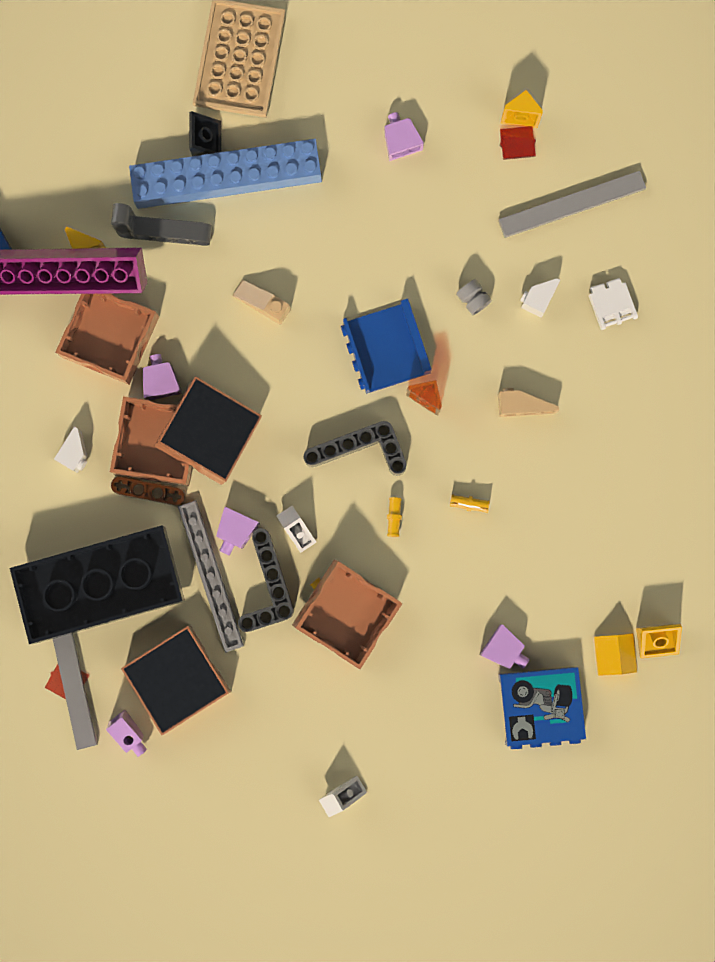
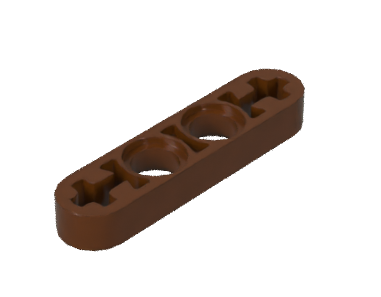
[111,477,185,506]

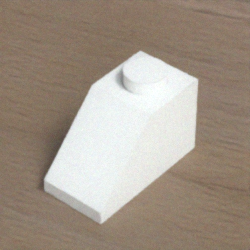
[521,278,560,318]
[54,427,88,473]
[276,506,316,553]
[319,776,367,817]

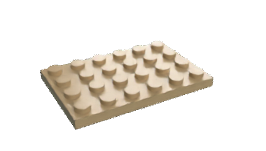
[193,0,286,118]

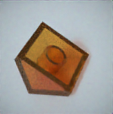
[406,380,442,416]

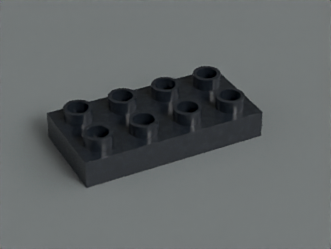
[10,525,185,644]

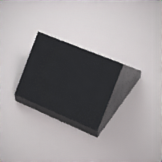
[189,111,221,156]

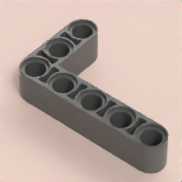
[111,203,212,246]
[303,421,407,476]
[238,528,294,632]

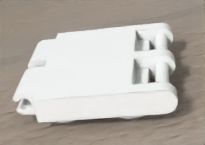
[589,278,638,330]

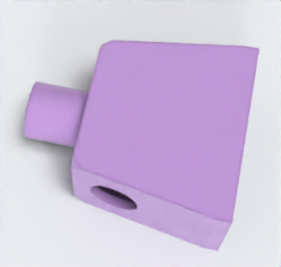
[384,112,424,161]
[143,354,182,401]
[216,507,260,556]
[480,624,530,669]
[106,710,147,757]

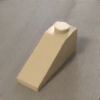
[233,280,291,325]
[498,388,559,417]

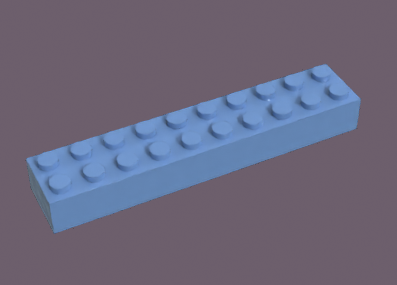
[129,139,322,209]

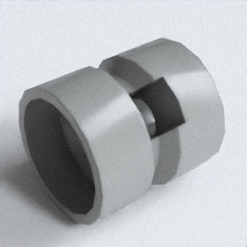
[456,279,492,315]

